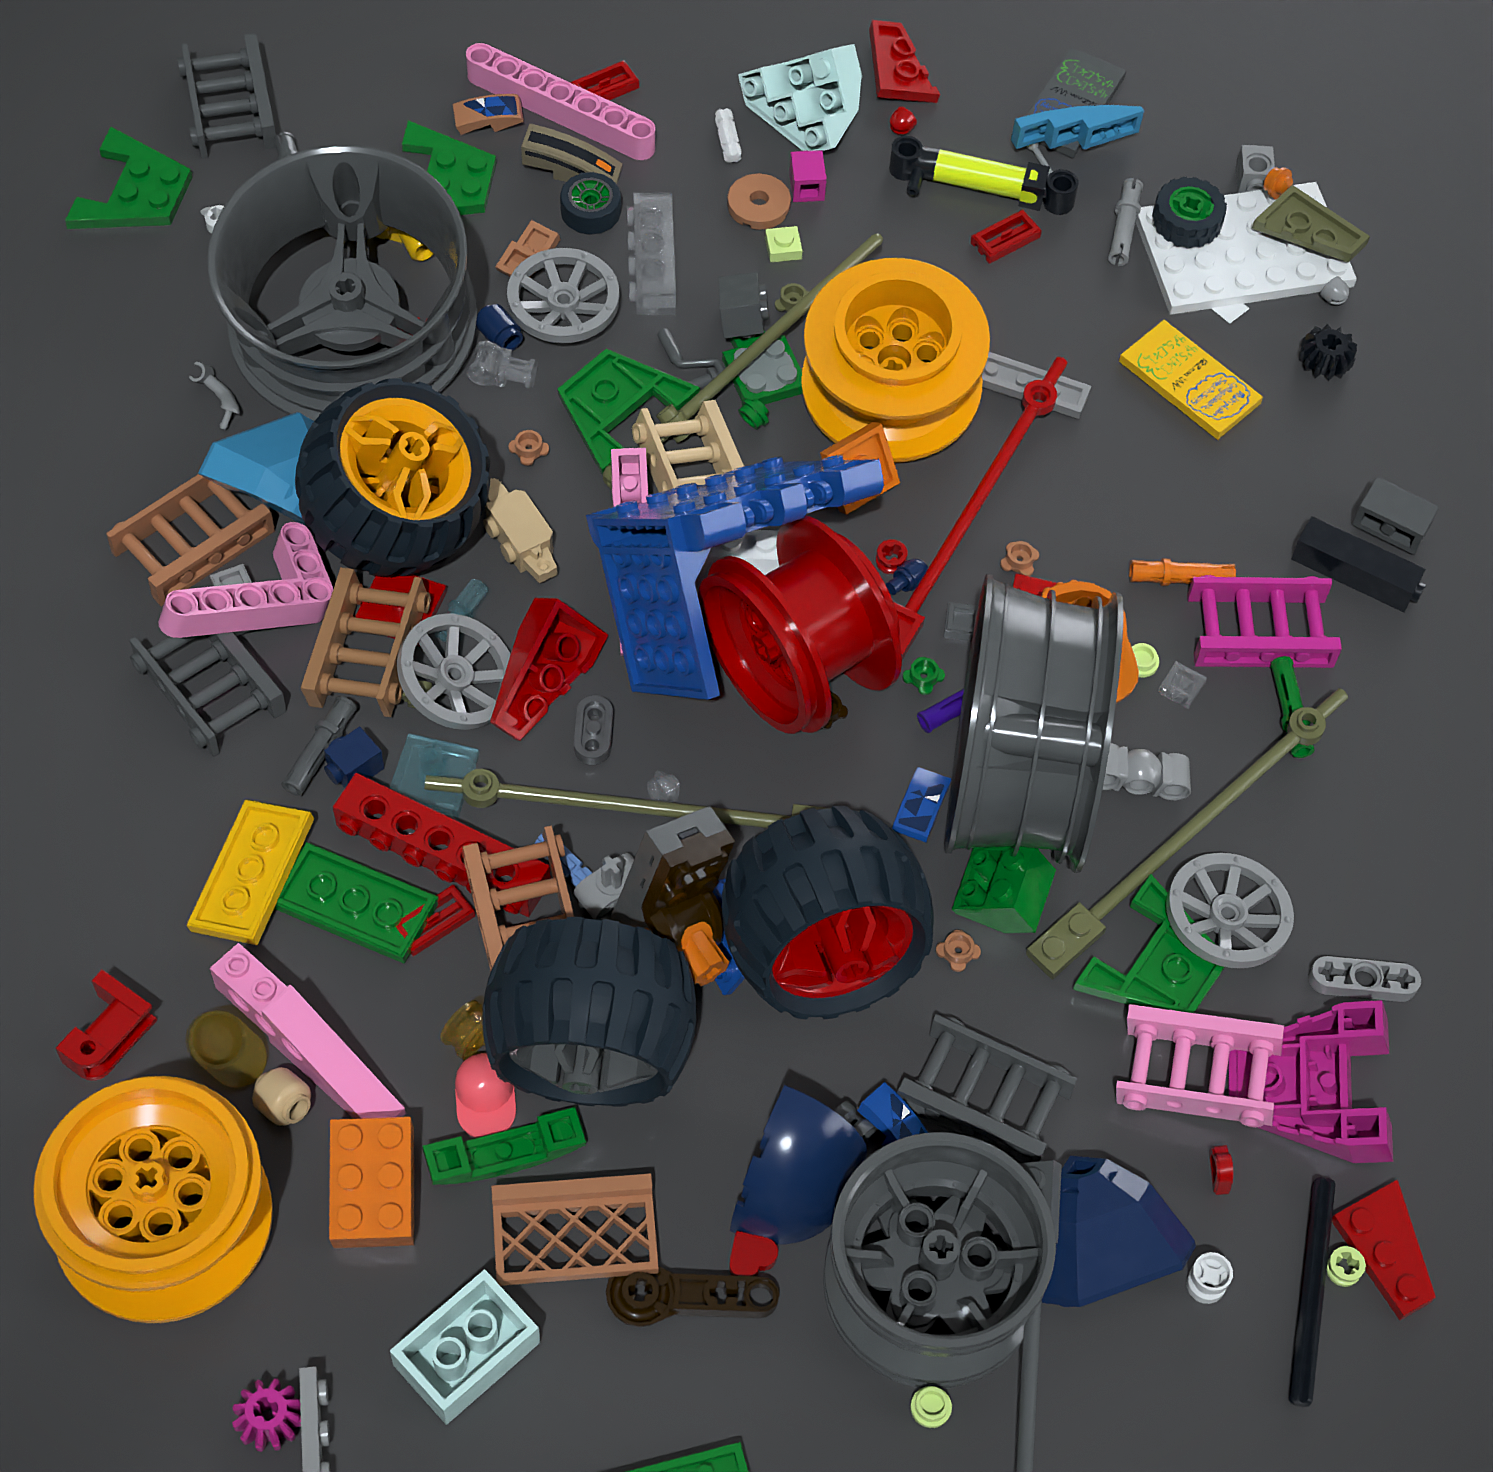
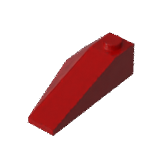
[490,598,608,741]

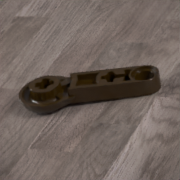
[606,1260,780,1327]

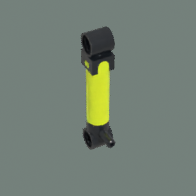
[889,135,1078,215]

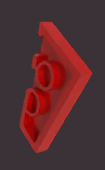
[869,20,940,103]
[1332,1179,1436,1320]

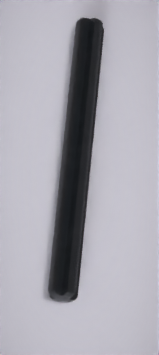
[1289,1177,1336,1407]

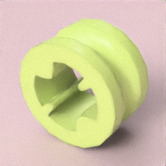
[1327,1246,1366,1287]

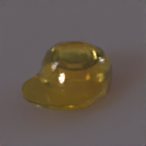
[185,1010,267,1087]

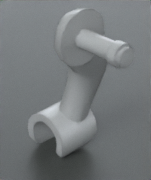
[189,362,240,430]

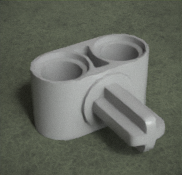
[573,853,634,920]

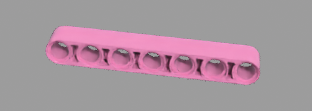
[466,43,655,160]

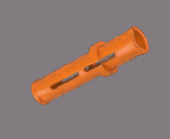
[1129,558,1236,586]

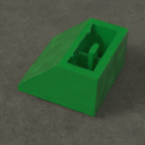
[952,846,1056,933]

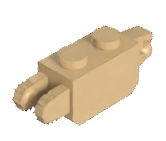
[483,478,557,583]

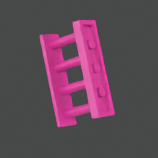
[1187,575,1342,668]

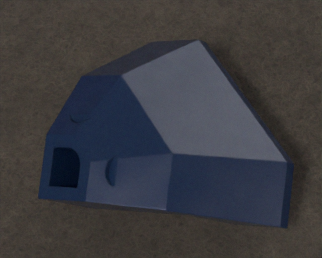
[1042,1156,1196,1307]

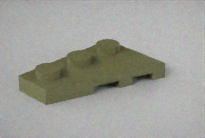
[1252,185,1370,263]

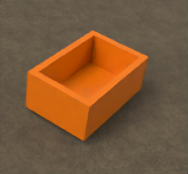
[329,1117,414,1248]

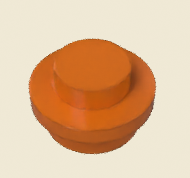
[1264,167,1293,199]

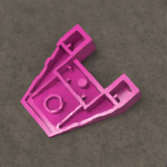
[1229,1000,1393,1163]

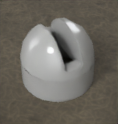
[1320,276,1349,305]

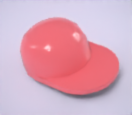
[455,1053,516,1138]

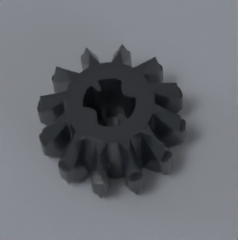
[1299,323,1357,381]

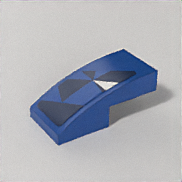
[892,767,952,843]
[857,1082,928,1147]

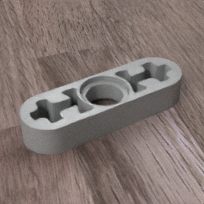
[1308,956,1421,1002]

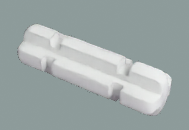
[715,108,742,163]

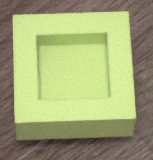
[765,226,802,262]

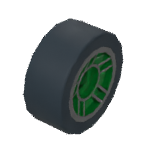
[560,172,621,235]

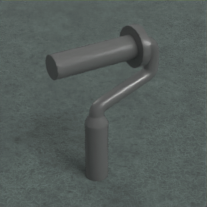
[658,328,725,391]

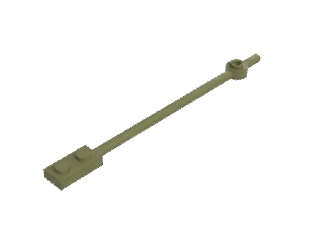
[1026,688,1348,980]
[425,769,859,828]

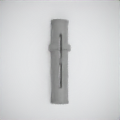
[1108,178,1143,266]

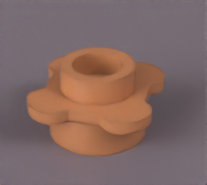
[508,430,549,466]
[1000,541,1039,576]
[936,930,981,972]

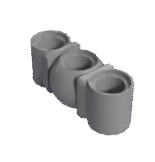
[1103,743,1191,801]

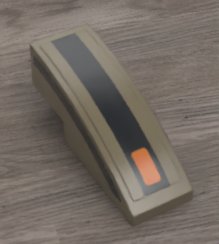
[521,124,622,184]

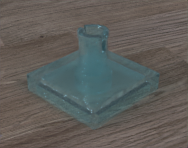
[389,733,479,818]

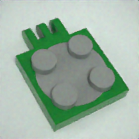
[722,330,802,405]

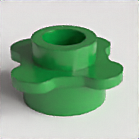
[902,657,945,695]

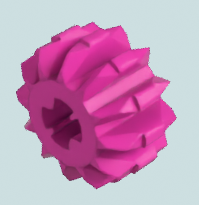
[232,1378,301,1452]

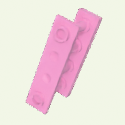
[1116,1004,1284,1127]

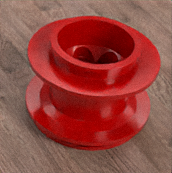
[698,515,902,734]

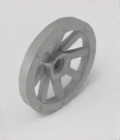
[507,248,619,343]
[397,614,511,730]
[1166,853,1294,968]

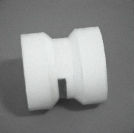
[1186,1252,1233,1304]

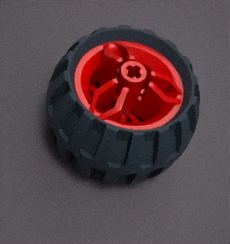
[722,806,934,1020]

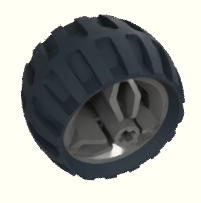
[482,917,696,1107]

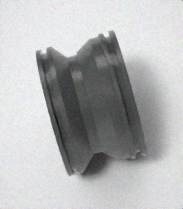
[823,1132,1056,1388]

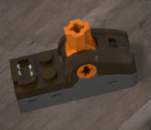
[610,806,735,986]

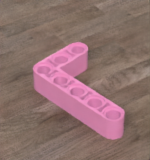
[158,522,333,638]

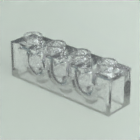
[627,193,676,315]

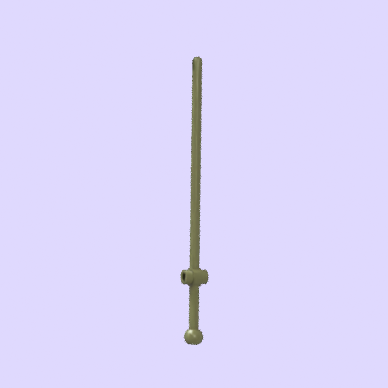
[603,233,883,489]

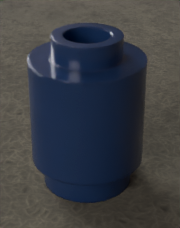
[476,304,523,353]

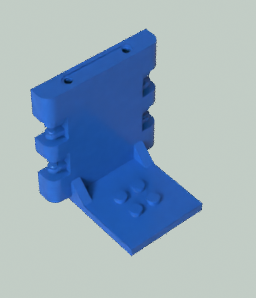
[586,455,884,700]

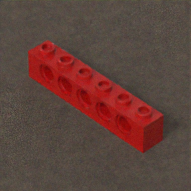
[333,773,551,918]

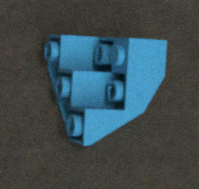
[198,412,314,525]

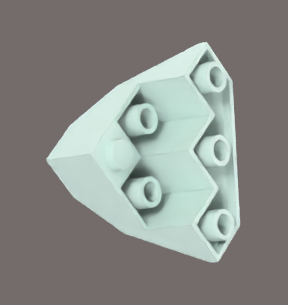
[738,44,862,151]

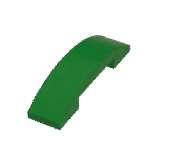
[422,1107,586,1185]

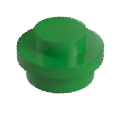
[738,398,769,429]

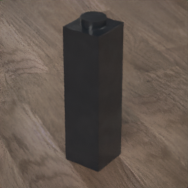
[1291,516,1426,612]

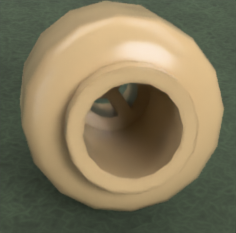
[252,1067,311,1126]

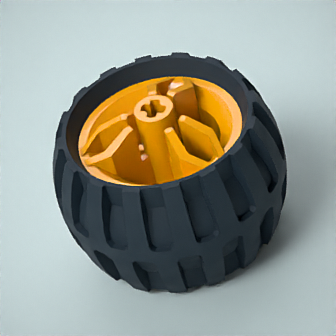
[295,378,490,577]

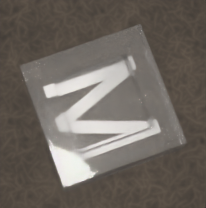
[1158,661,1207,709]

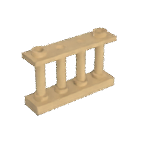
[632,400,744,492]

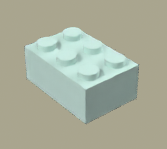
[390,1269,540,1425]

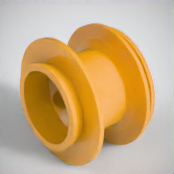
[801,258,990,463]
[33,1076,273,1323]

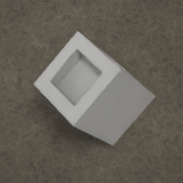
[1236,145,1275,193]

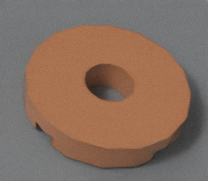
[727,173,791,230]

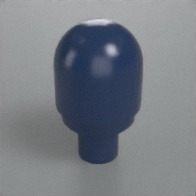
[886,558,928,595]

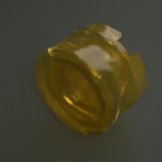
[440,1000,485,1061]

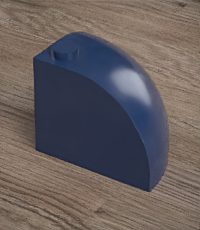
[730,1085,867,1245]

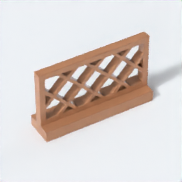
[491,1174,659,1286]

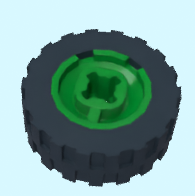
[1152,177,1227,248]

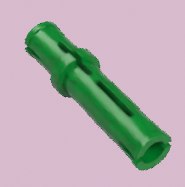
[1270,656,1315,758]

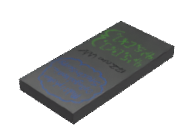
[1026,48,1126,158]

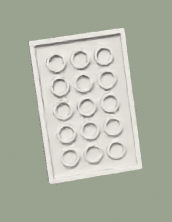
[1135,182,1357,315]

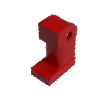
[55,969,157,1081]

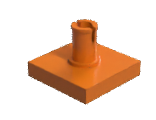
[820,421,900,515]

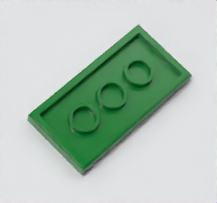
[274,842,439,964]

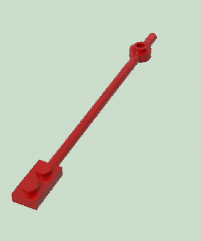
[894,357,1068,660]

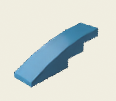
[1011,105,1144,150]

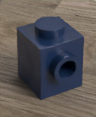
[324,726,384,788]

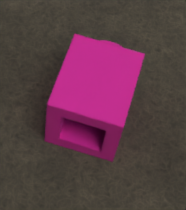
[789,150,826,202]

